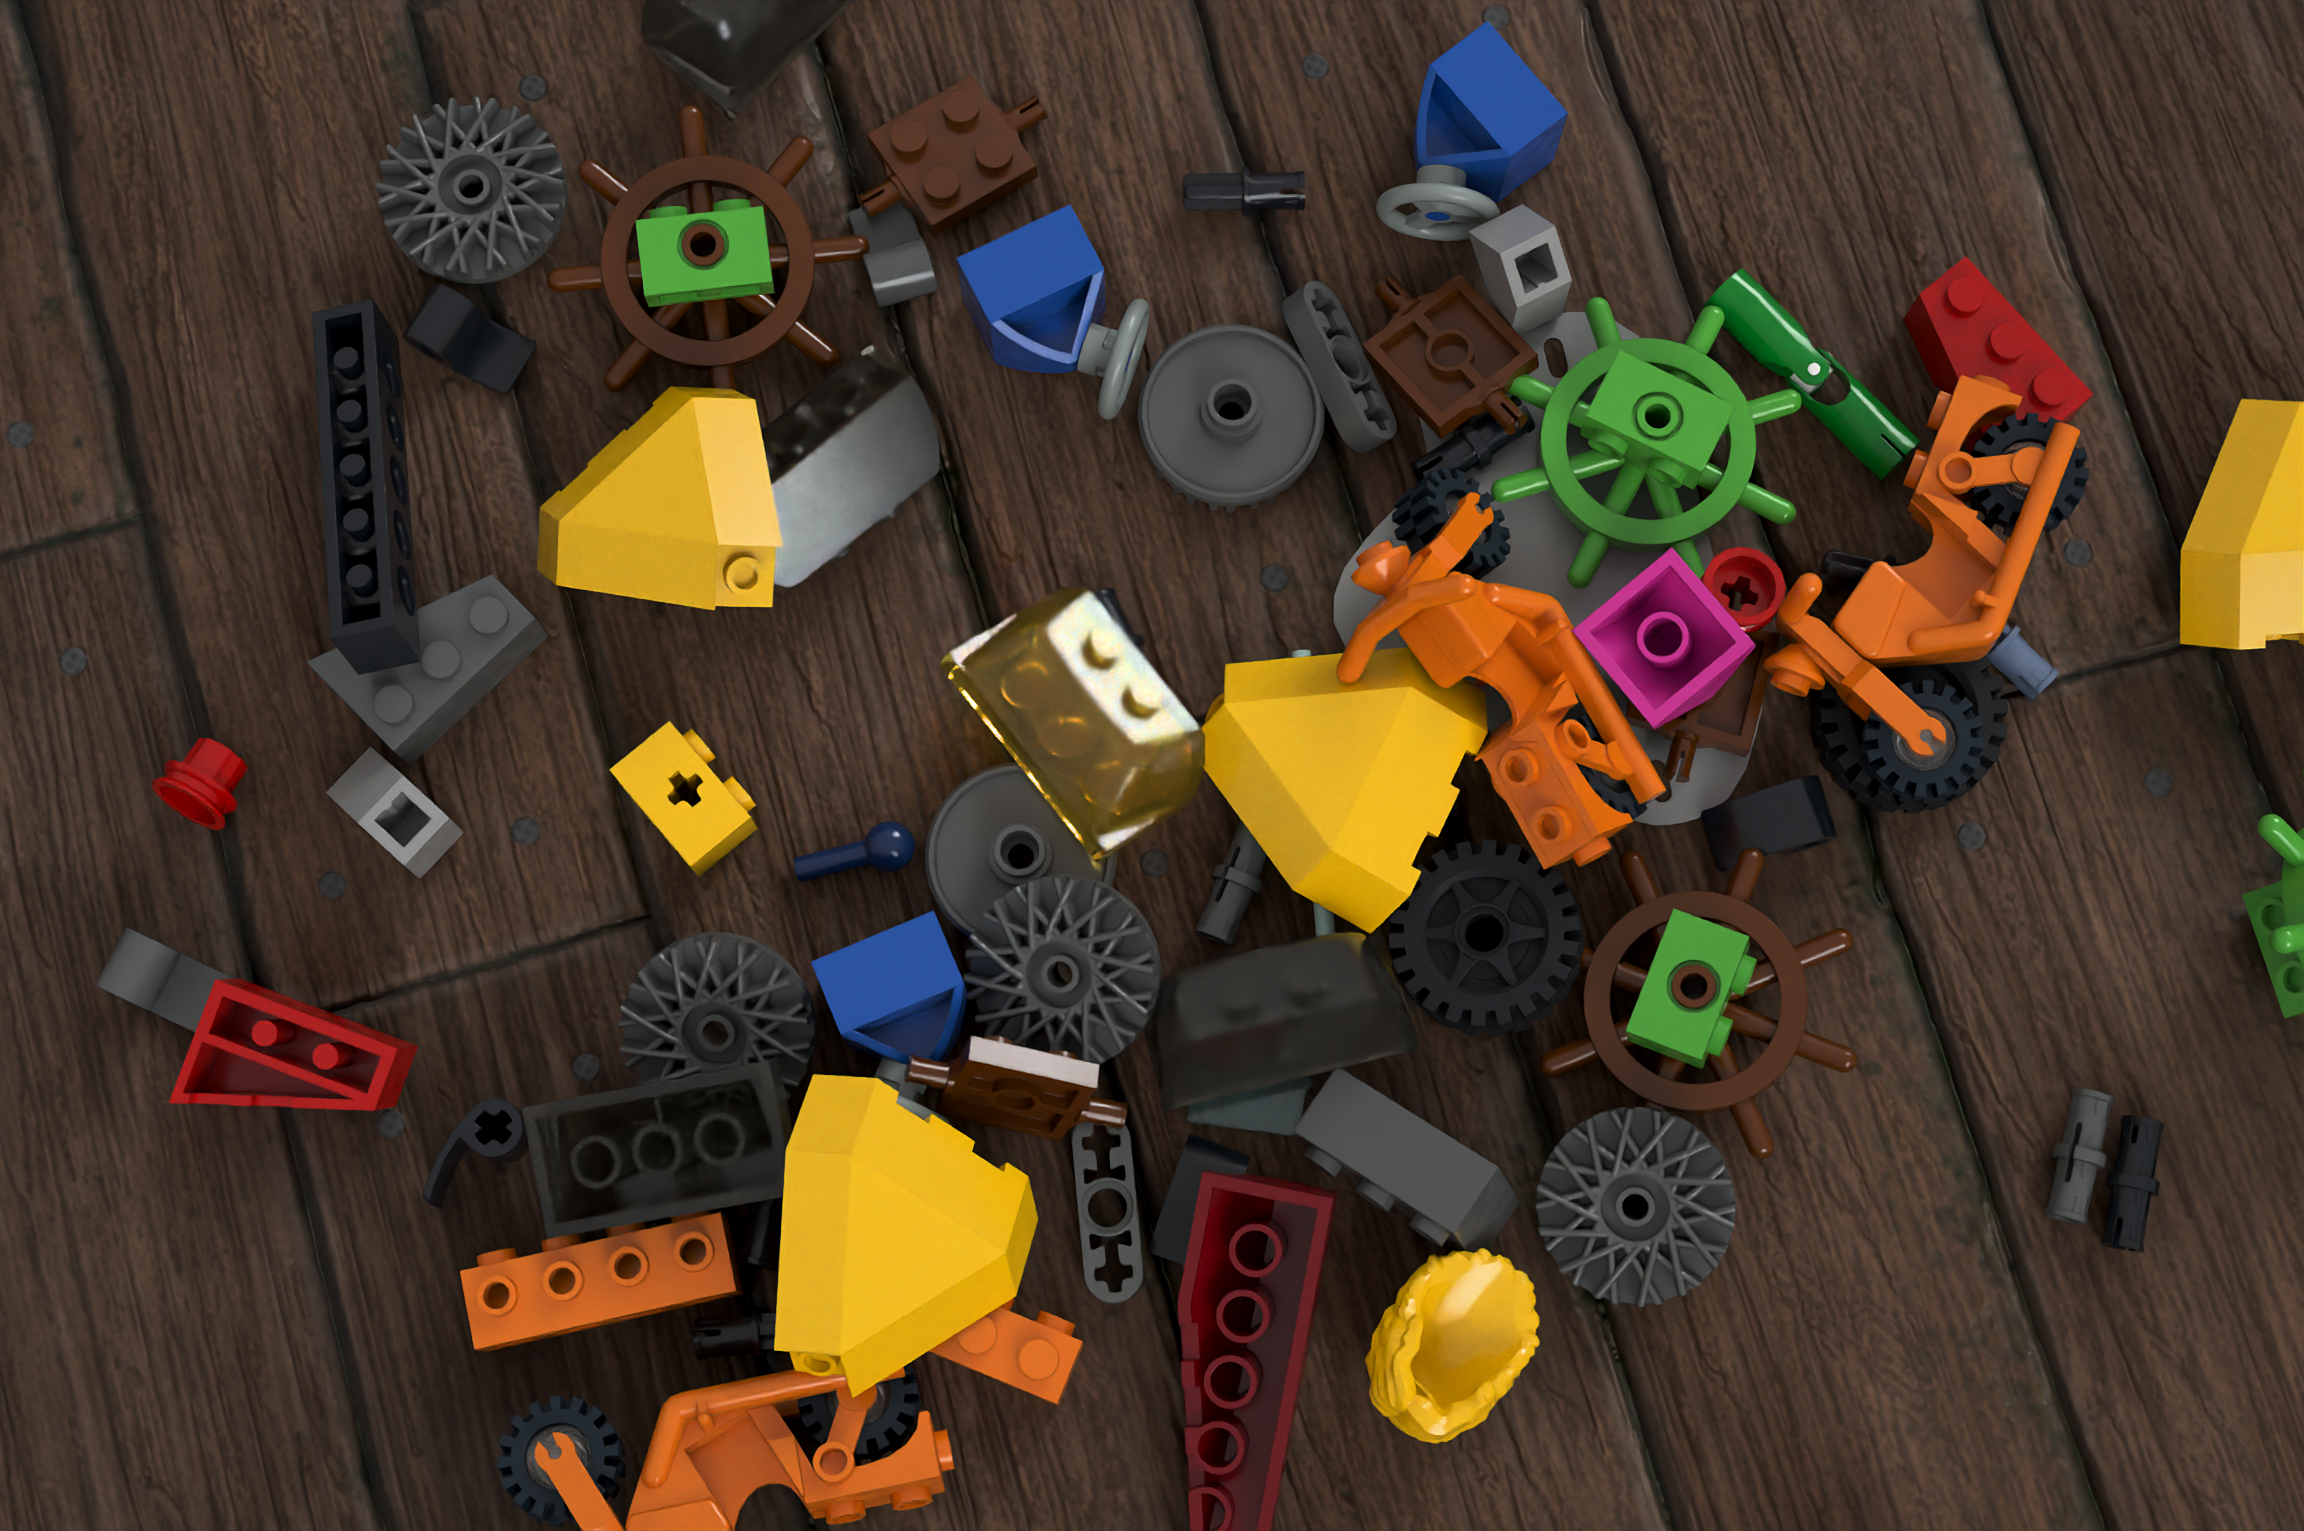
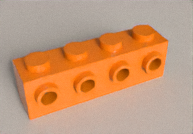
[460,1205,743,1352]
[928,1298,1084,1406]

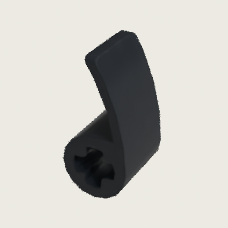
[402,283,537,395]
[1701,775,1838,872]
[423,1098,534,1209]
[1148,1134,1251,1265]

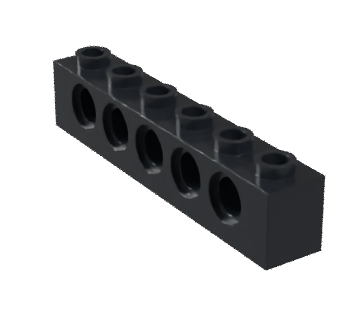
[312,299,421,675]

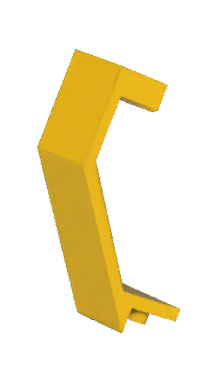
[537,386,783,610]
[2180,399,2304,650]
[1186,647,1488,934]
[774,1074,1038,1398]

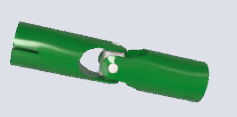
[1704,268,1921,482]

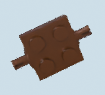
[857,75,1048,237]
[1362,273,1539,439]
[1624,590,1780,783]
[904,1036,1127,1141]

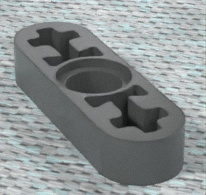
[1283,281,1397,454]
[1072,1121,1143,1304]

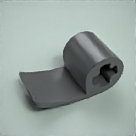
[849,202,938,309]
[95,927,232,1032]

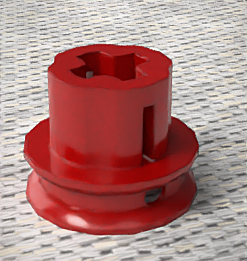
[1700,547,1786,633]
[151,738,248,830]

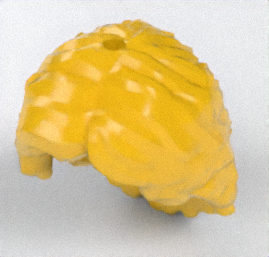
[1364,1248,1540,1444]

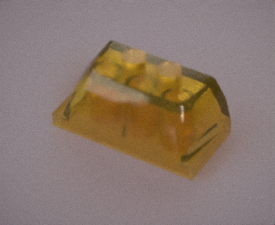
[940,587,1205,863]

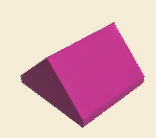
[1572,547,1756,729]

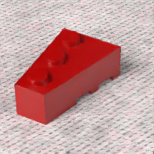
[1903,256,2094,455]
[169,978,418,1111]

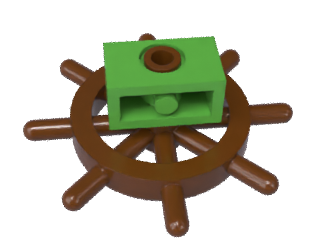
[547,104,870,393]
[1539,847,1858,1159]

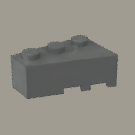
[307,574,548,767]
[1293,1066,1520,1253]

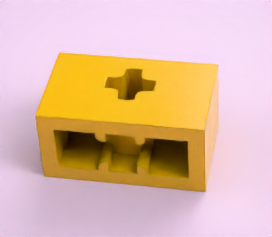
[609,721,758,877]

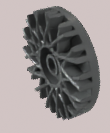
[376,97,568,284]
[1138,324,1325,513]
[925,762,1117,941]
[963,874,1161,1064]
[618,932,817,1130]
[1536,1106,1735,1307]

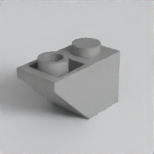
[1468,204,1572,336]
[326,746,464,879]

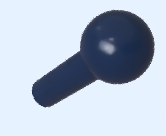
[793,821,915,882]

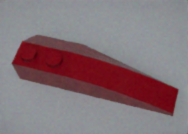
[1177,1170,1339,1531]

